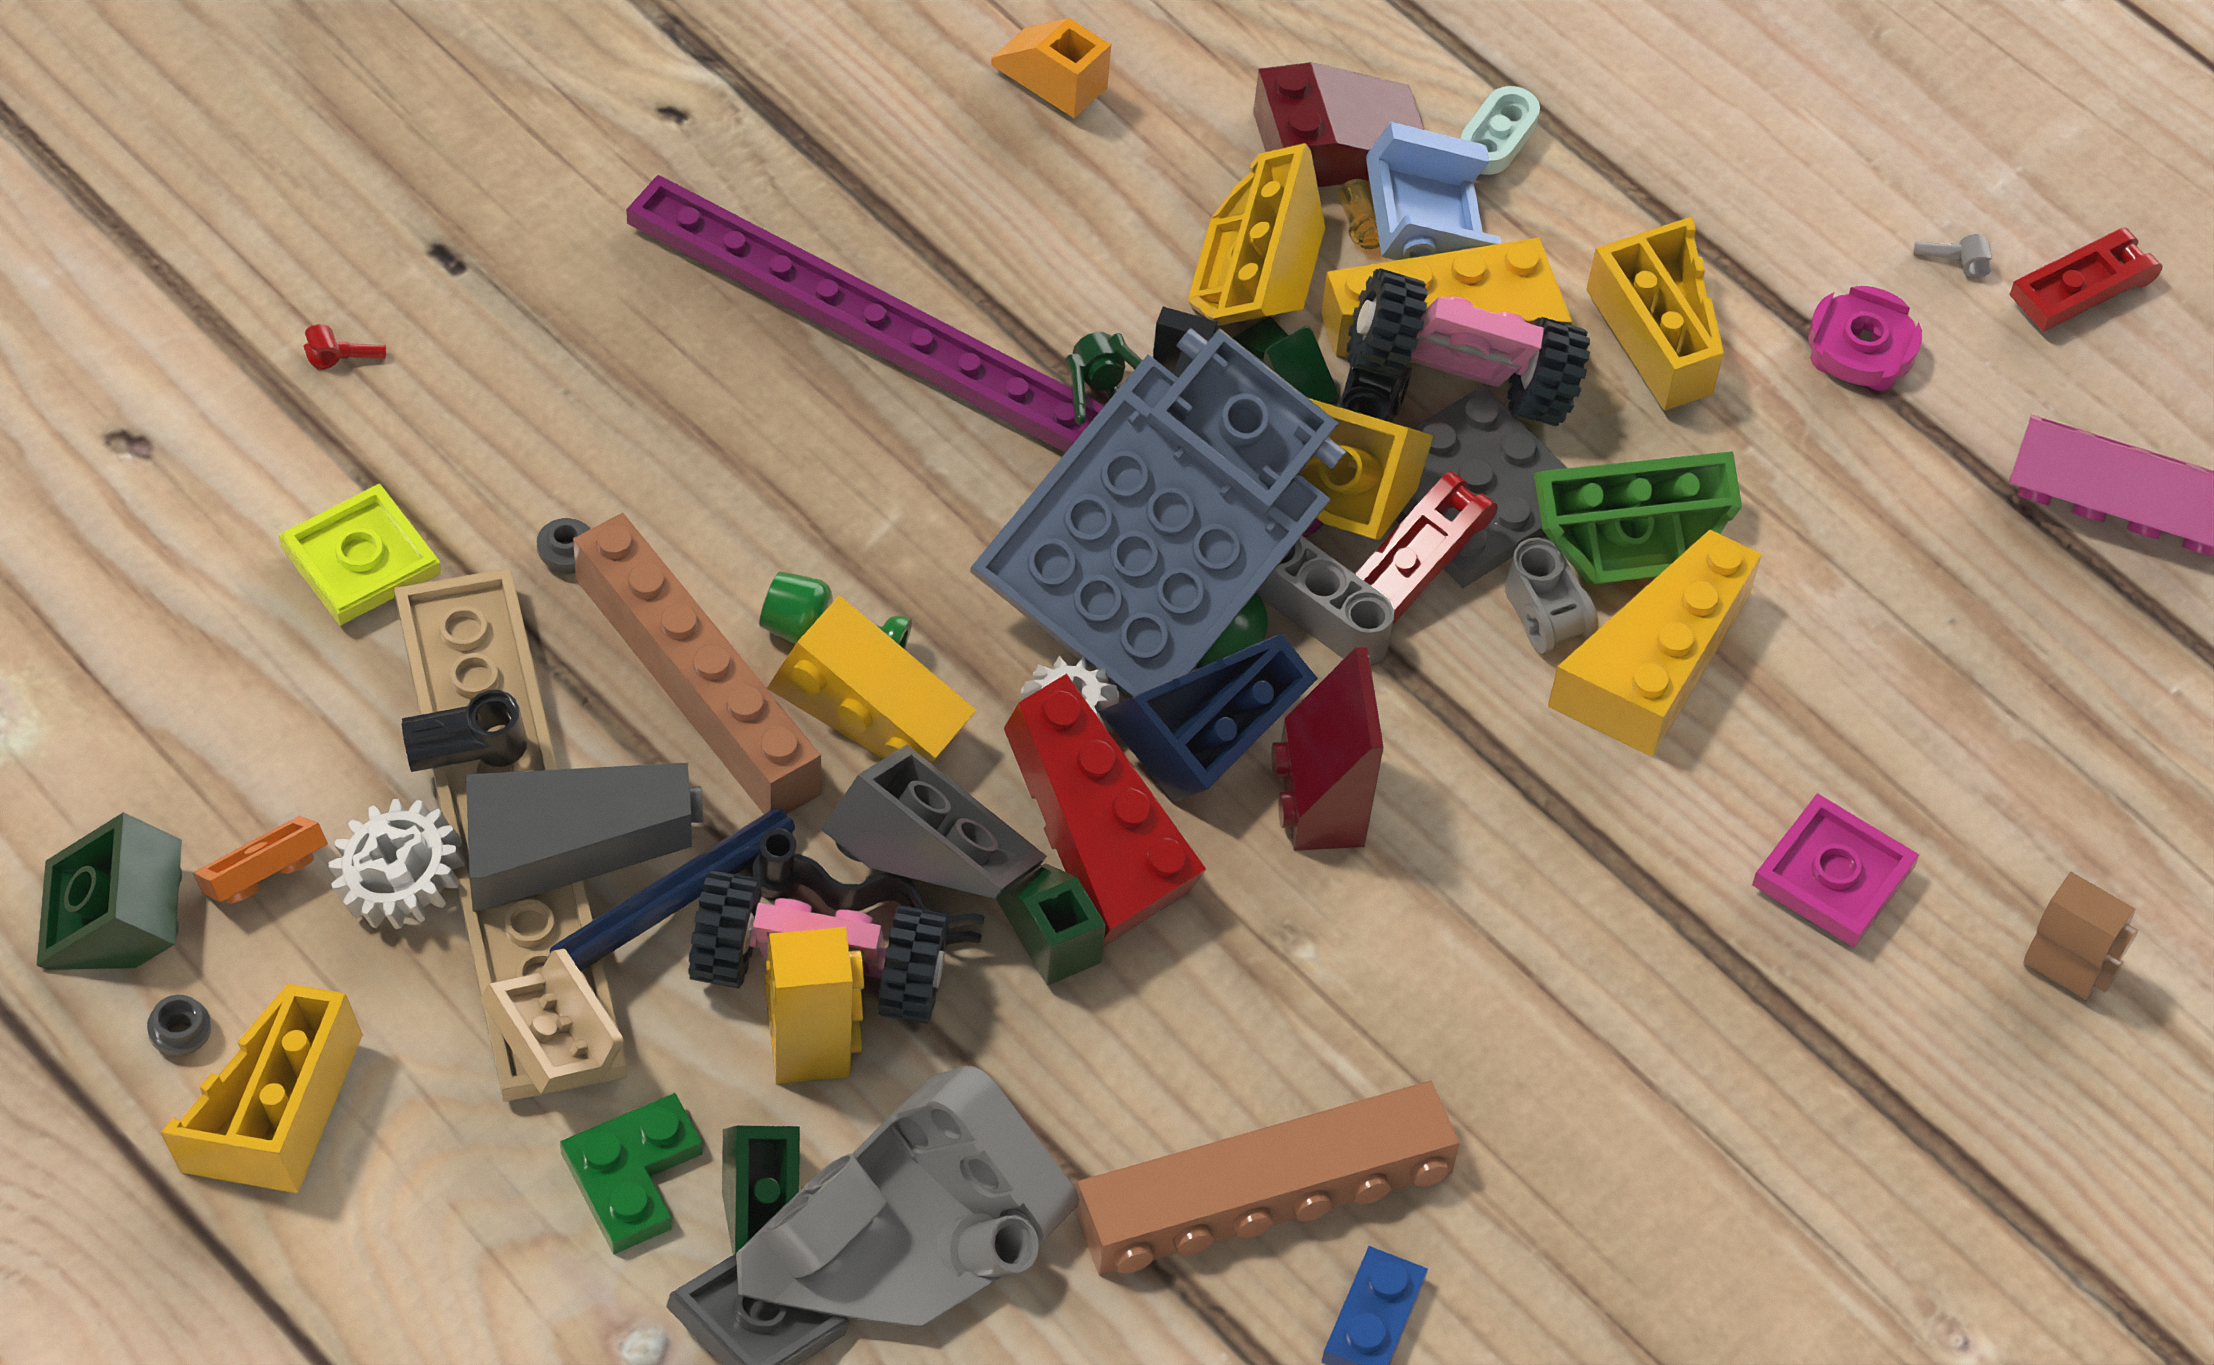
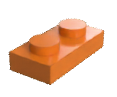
[193,815,328,903]

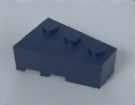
[1099,633,1318,802]

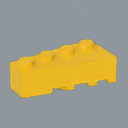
[1321,237,1572,357]
[1548,530,1762,757]

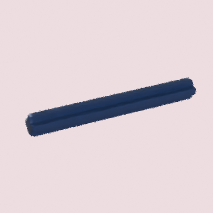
[547,808,795,971]

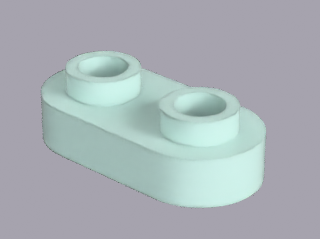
[1461,86,1540,175]

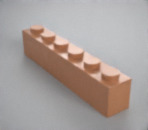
[573,512,821,814]
[1074,1080,1460,1276]

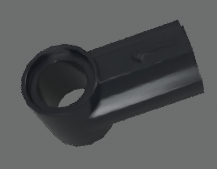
[401,690,528,772]

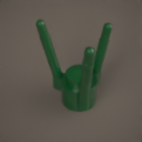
[1065,332,1142,425]

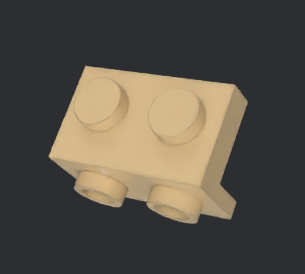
[480,949,623,1095]

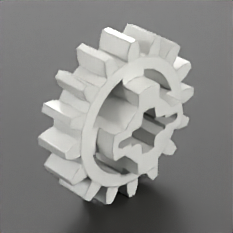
[328,799,465,929]

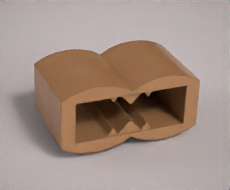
[2023,871,2138,1001]

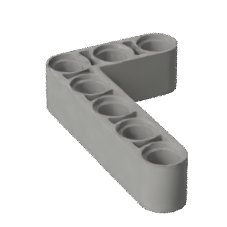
[1256,536,1394,665]

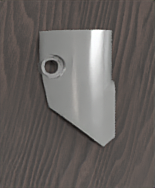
[736,1066,1079,1327]

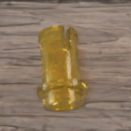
[1336,179,1380,249]

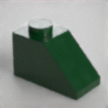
[722,1125,800,1255]

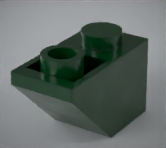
[995,863,1106,986]

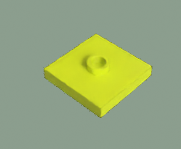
[278,483,441,626]

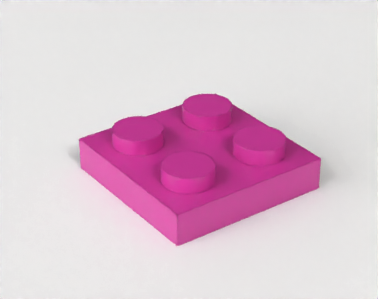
[1752,793,1920,948]

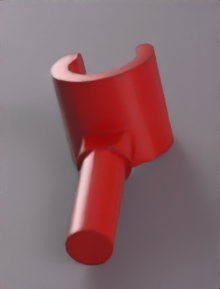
[303,324,386,370]

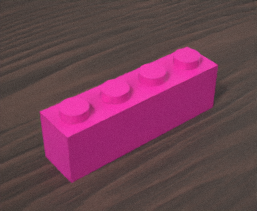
[2009,414,2214,557]

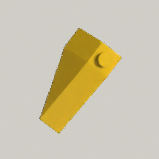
[1300,398,1434,540]

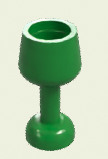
[759,571,912,649]

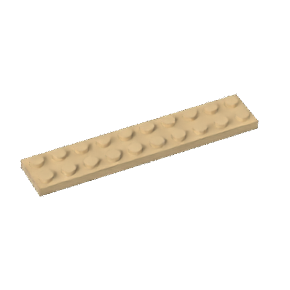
[394,568,627,1102]

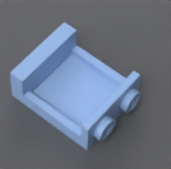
[1366,122,1502,260]

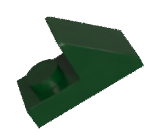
[1232,316,1339,405]

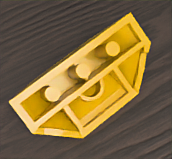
[1187,143,1325,326]

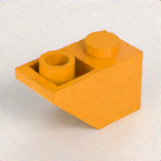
[991,18,1111,118]

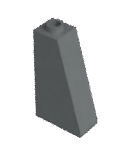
[466,763,703,911]

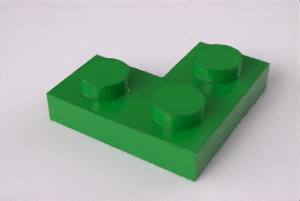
[560,1093,702,1255]

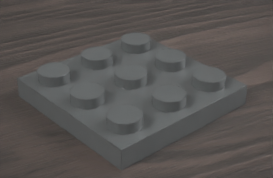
[1395,385,1567,588]

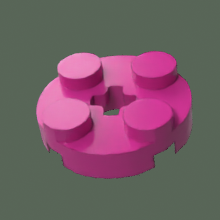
[1808,286,1922,391]

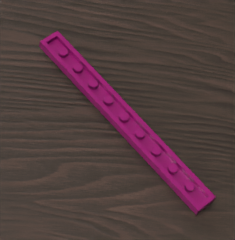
[626,175,1105,452]

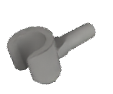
[1914,234,1992,278]

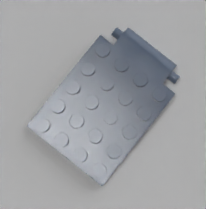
[970,328,1346,699]

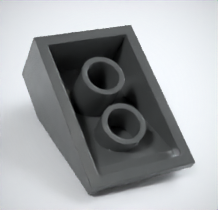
[821,745,1047,899]

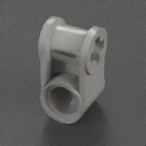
[1505,537,1599,654]

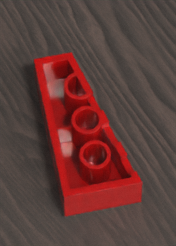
[1004,673,1206,947]

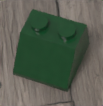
[36,812,182,970]

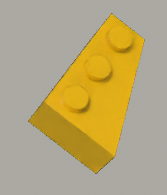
[1586,216,1724,411]
[767,595,977,764]
[764,927,864,1084]
[160,983,363,1194]

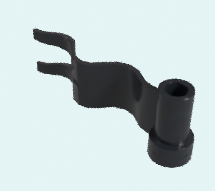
[752,828,985,945]

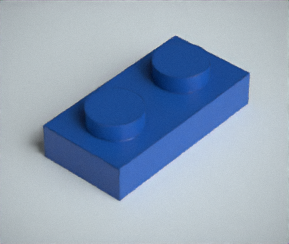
[1322,1246,1428,1365]

